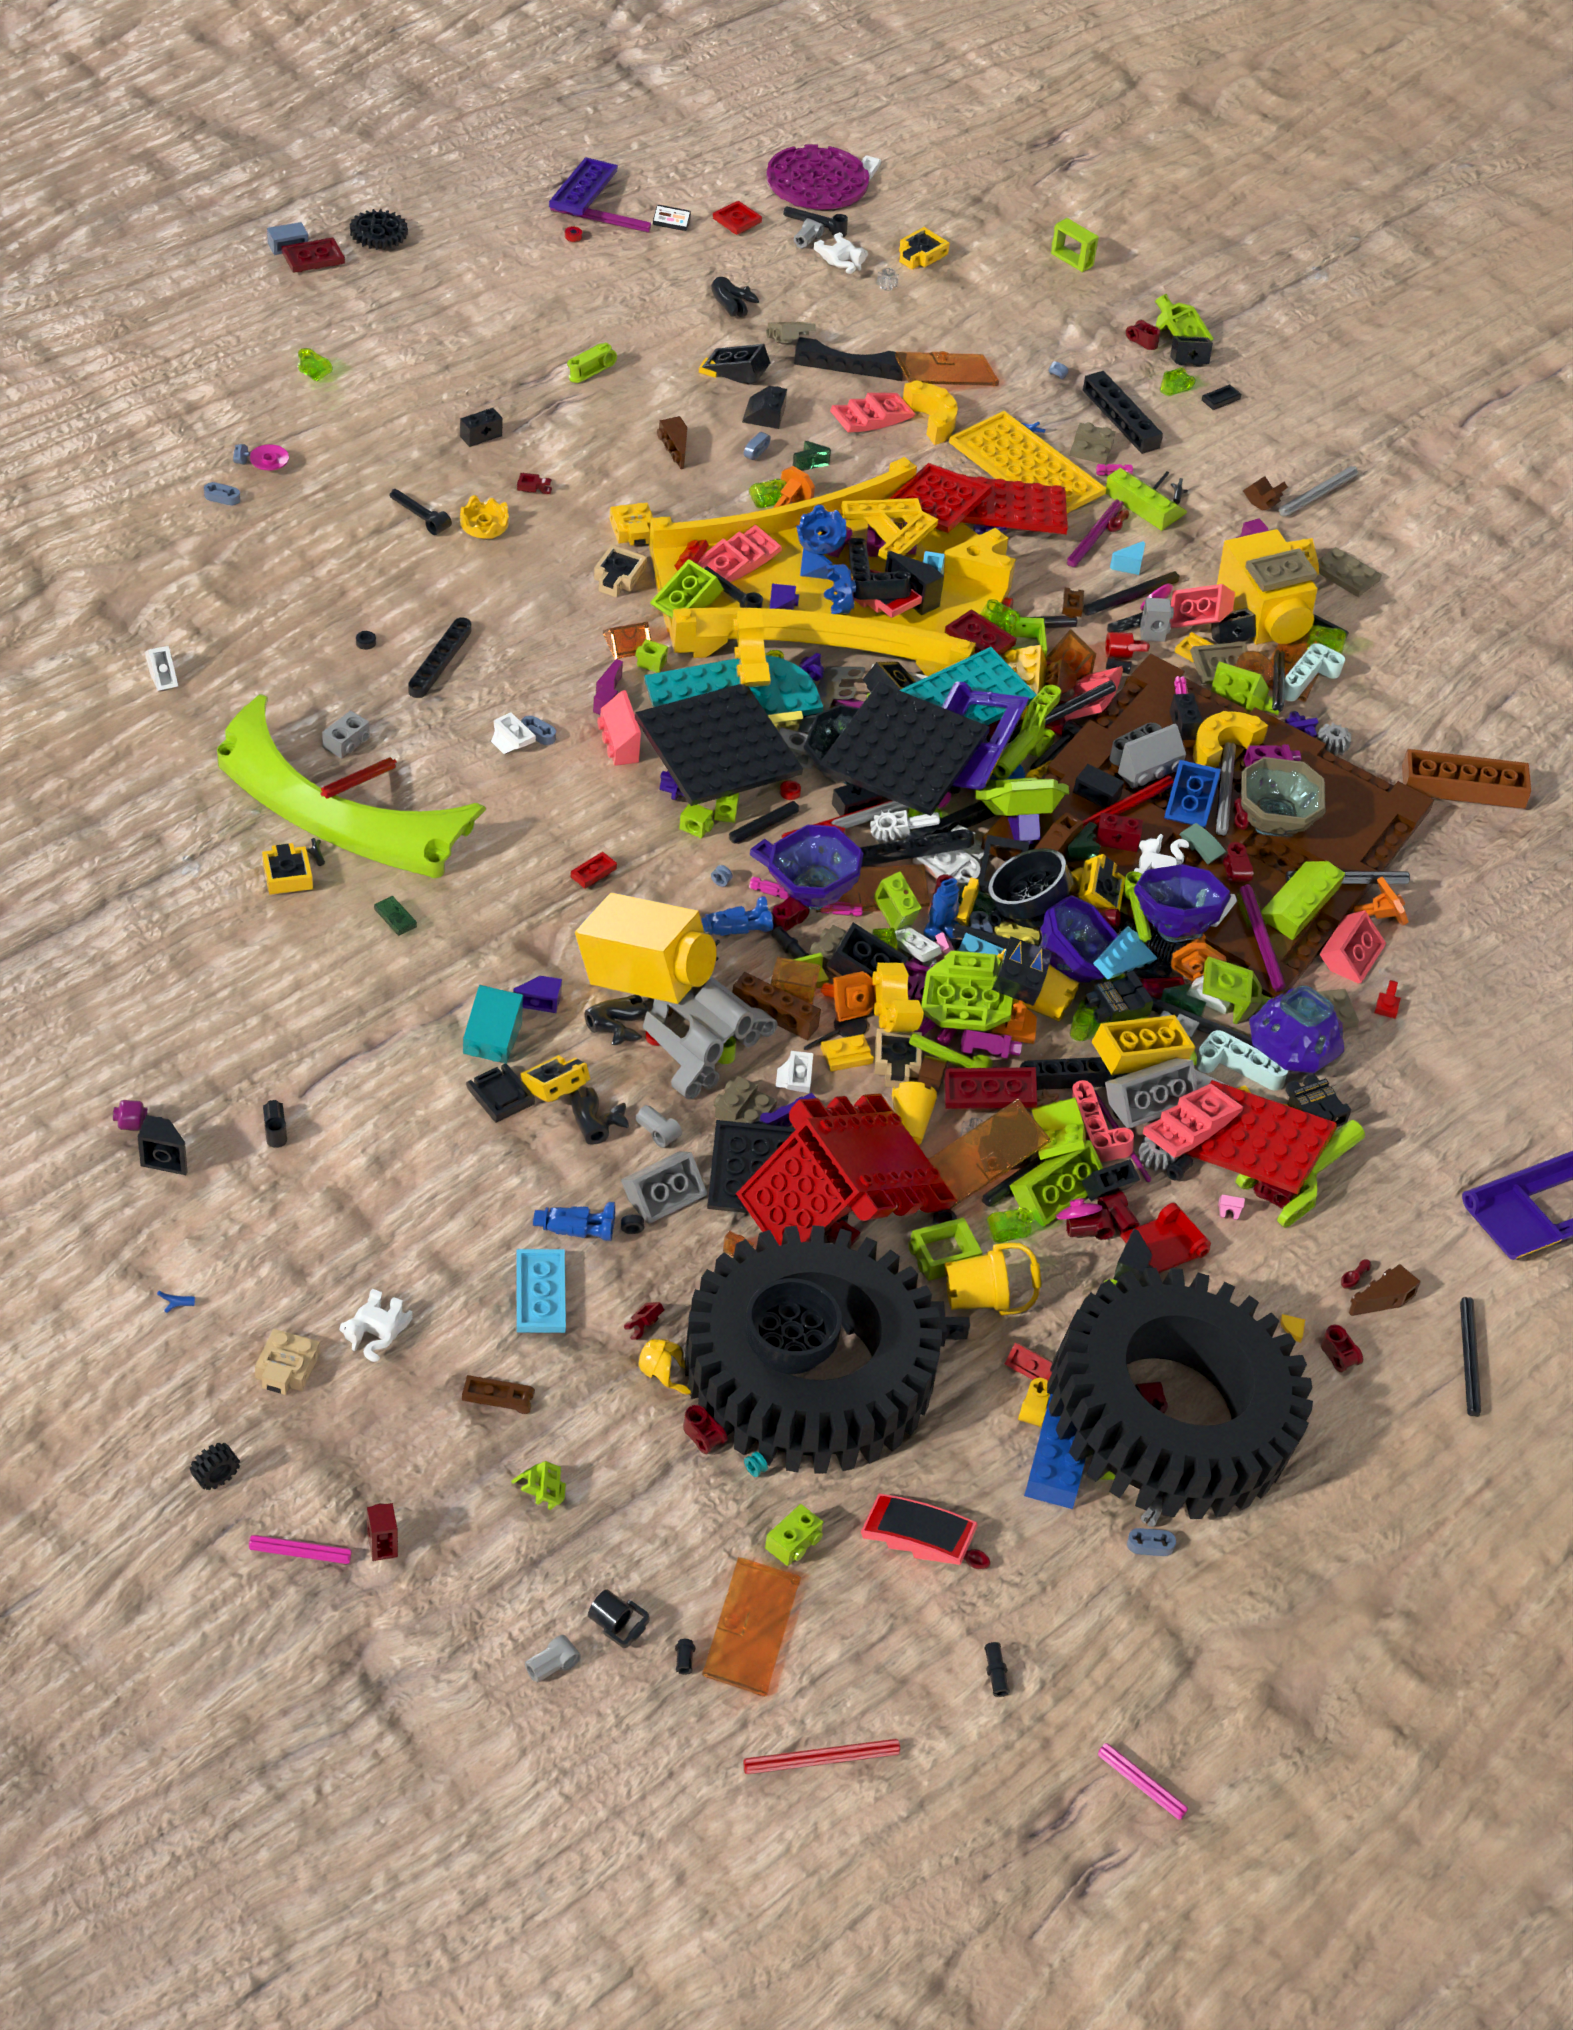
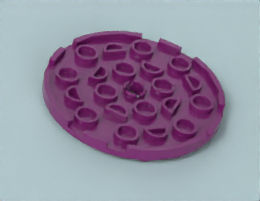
[766,144,869,209]

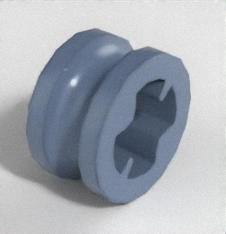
[711,865,733,887]

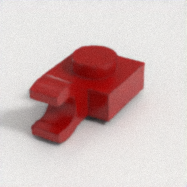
[1374,980,1401,1019]

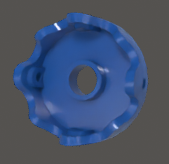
[797,505,847,554]
[824,564,856,615]

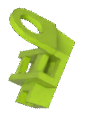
[511,1461,566,1510]

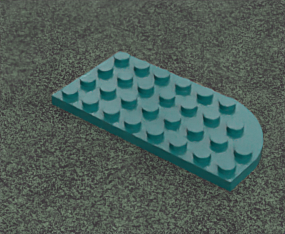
[900,647,1037,725]
[644,655,823,716]

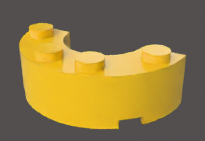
[903,381,958,445]
[733,609,771,687]
[1193,711,1268,768]
[872,963,924,1033]

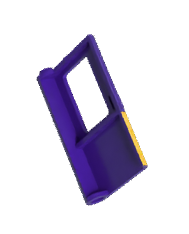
[942,682,1029,789]
[1462,1151,1573,1260]

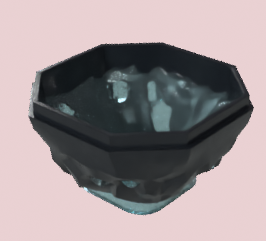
[804,704,859,784]

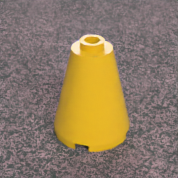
[891,1082,937,1145]

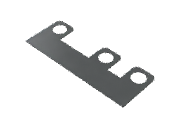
[797,666,865,732]

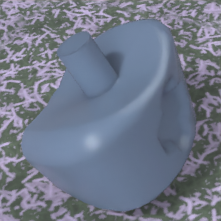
[1049,361,1068,379]
[233,444,250,465]

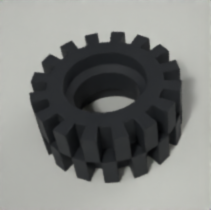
[190,1443,240,1490]

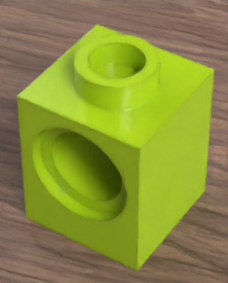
[635,639,668,673]
[714,792,740,823]
[679,804,714,839]

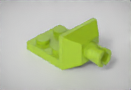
[1155,294,1214,351]
[1211,662,1279,715]
[1202,956,1271,1024]
[1032,1097,1086,1160]

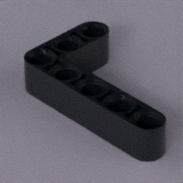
[848,538,911,600]
[1020,1057,1130,1119]

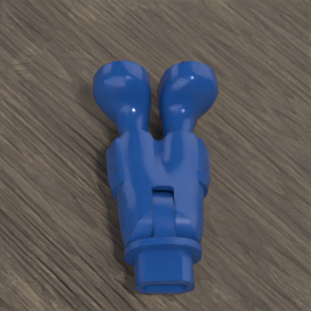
[923,878,959,941]
[701,896,773,936]
[533,1202,616,1241]

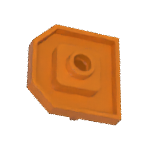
[773,466,815,508]
[1354,877,1409,926]
[1171,934,1226,982]
[821,971,876,1022]
[990,1000,1037,1044]

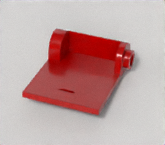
[1120,1203,1211,1273]

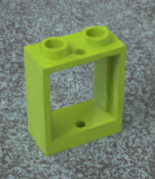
[1051,218,1099,273]
[1002,617,1047,659]
[873,871,922,932]
[908,1217,983,1281]

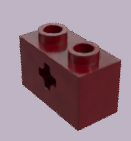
[1095,813,1143,852]
[367,1503,398,1561]

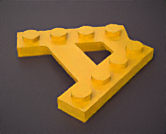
[841,498,938,560]

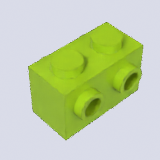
[765,1504,824,1566]

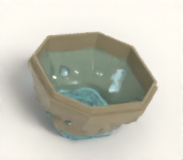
[1241,757,1326,837]

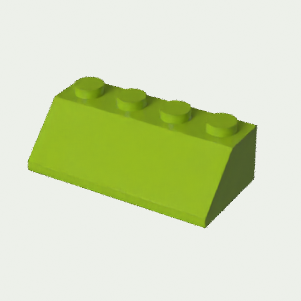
[1105,468,1187,531]
[1261,861,1346,940]
[1009,1140,1103,1226]

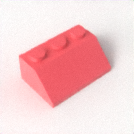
[1169,584,1235,629]
[597,690,641,766]
[1320,910,1386,983]

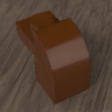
[1242,476,1288,510]
[917,1055,948,1104]

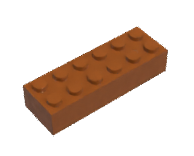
[1402,749,1531,809]

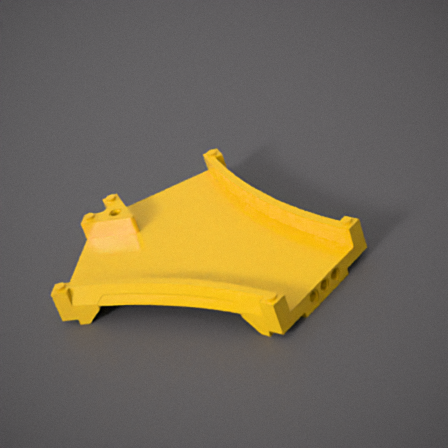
[649,457,1016,676]

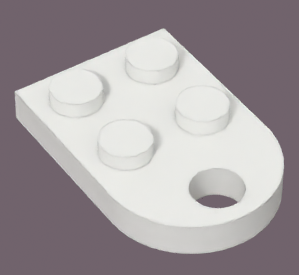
[912,842,981,889]

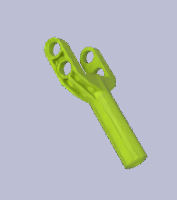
[993,685,1061,779]
[1235,1120,1365,1228]

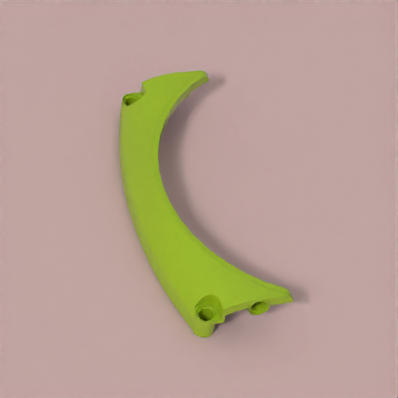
[217,694,486,878]

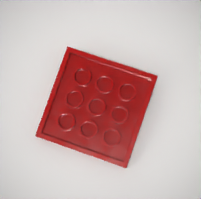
[889,463,992,533]

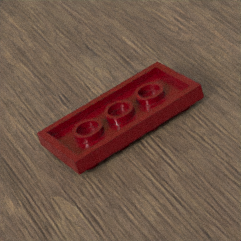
[945,1067,1037,1109]

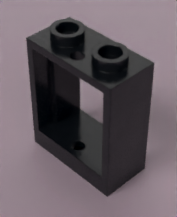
[978,835,1029,894]

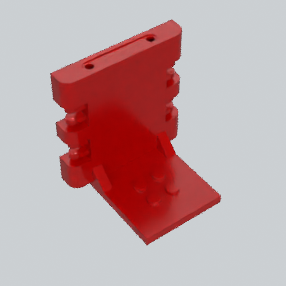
[736,1093,958,1245]

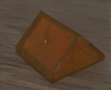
[603,622,652,659]
[1046,629,1097,681]
[771,957,821,1005]

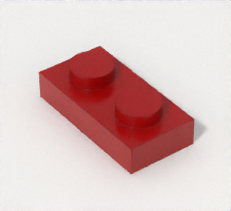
[674,539,709,571]
[570,851,617,889]
[1004,1342,1052,1381]

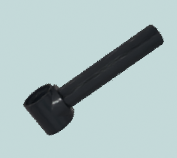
[783,206,848,237]
[389,489,452,535]
[704,566,763,608]
[1030,720,1083,770]

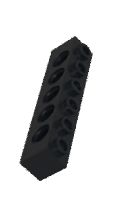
[1083,370,1163,454]

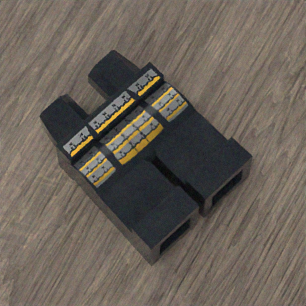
[1084,971,1153,1024]
[1286,1074,1352,1127]

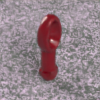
[1108,509,1129,532]
[1234,798,1250,830]
[1341,1259,1372,1289]
[963,1549,991,1569]

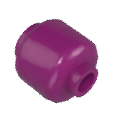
[113,1100,148,1131]

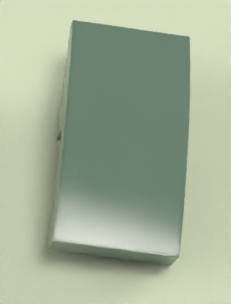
[1179,823,1226,864]

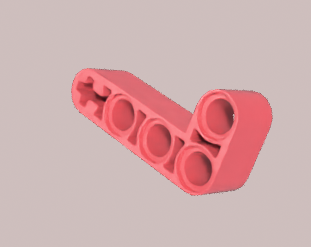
[1072,1080,1134,1162]

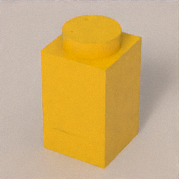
[1217,529,1317,645]
[575,893,717,1004]

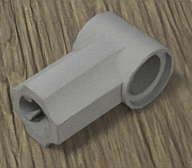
[794,218,824,249]
[636,1105,682,1148]
[525,1635,581,1683]

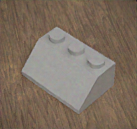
[1118,724,1186,789]
[621,1151,708,1224]

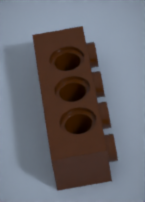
[732,972,821,1041]

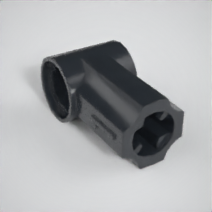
[263,1100,287,1148]

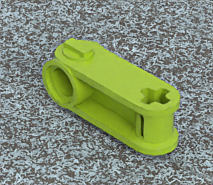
[567,342,617,383]

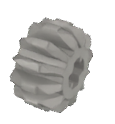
[1317,723,1352,755]
[1138,1137,1177,1171]

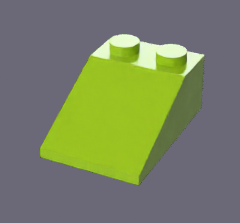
[650,559,724,619]

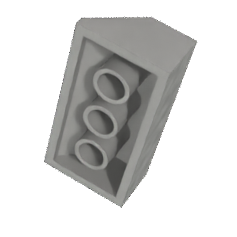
[1105,1058,1198,1128]

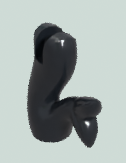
[711,277,759,317]
[584,995,649,1045]
[570,1087,629,1145]

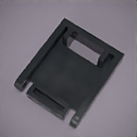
[466,1063,535,1123]

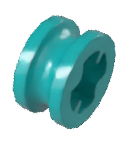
[744,1451,768,1477]

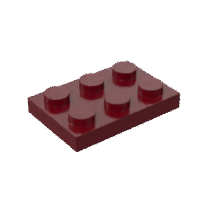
[282,237,345,273]
[945,609,1017,656]

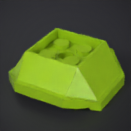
[975,777,1069,816]
[921,951,1014,1031]

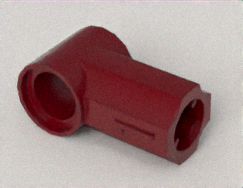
[1097,1190,1140,1233]
[1066,1209,1115,1240]

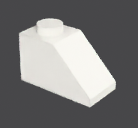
[145,646,178,691]

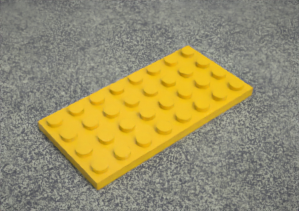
[949,411,1106,513]

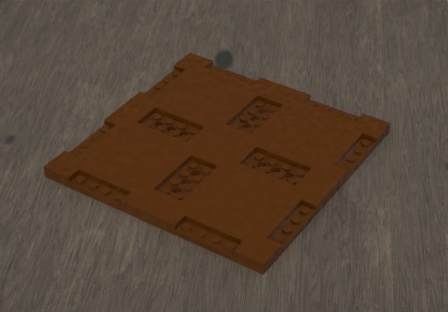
[981,653,1434,998]

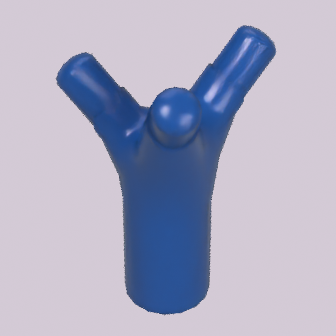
[1021,421,1045,433]
[157,1291,195,1313]

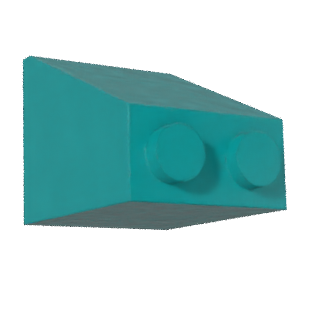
[463,985,523,1064]

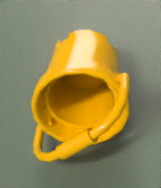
[997,948,1079,1022]
[944,1242,1042,1316]

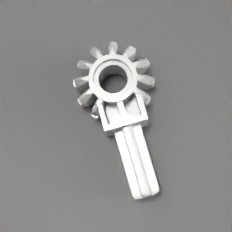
[870,809,940,843]

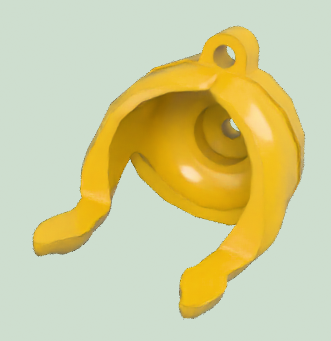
[639,1339,691,1395]

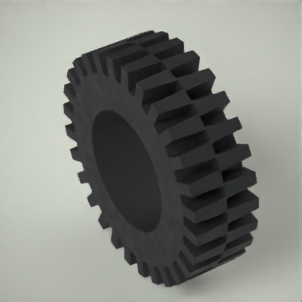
[685,1225,942,1474]
[1047,1268,1313,1519]

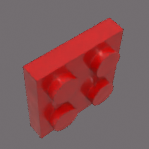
[713,200,762,235]

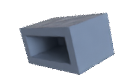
[267,222,308,255]

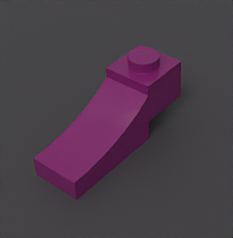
[593,659,623,715]

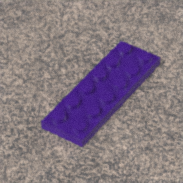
[549,157,618,215]

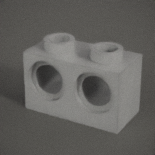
[322,710,370,759]

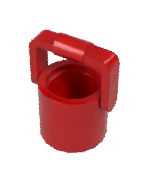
[1105,632,1150,658]

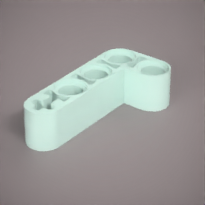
[1284,643,1345,701]
[1196,1030,1288,1091]

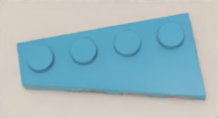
[1093,926,1157,980]

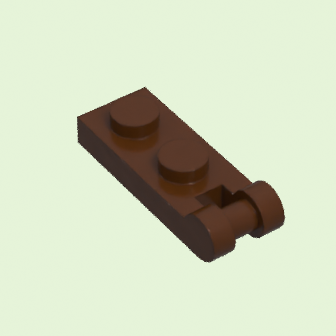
[1062,587,1084,618]
[462,1375,535,1414]

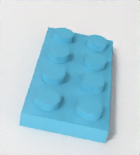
[516,1249,566,1333]

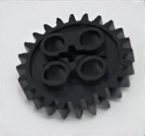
[350,209,408,250]

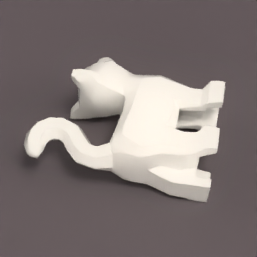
[814,232,868,274]
[1134,834,1189,874]
[339,1289,412,1362]

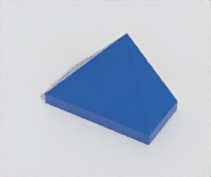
[800,548,832,579]

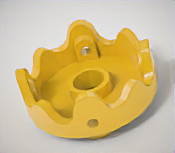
[460,495,509,539]

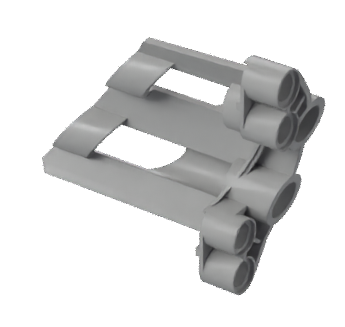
[643,976,777,1100]

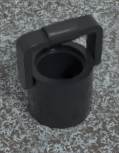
[588,1589,650,1648]

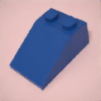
[1164,760,1221,828]

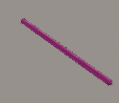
[1094,1090,1151,1182]

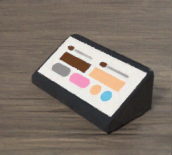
[652,205,691,231]

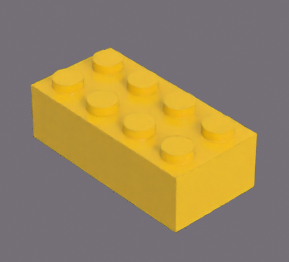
[1002,645,1047,720]
[1092,1015,1196,1075]

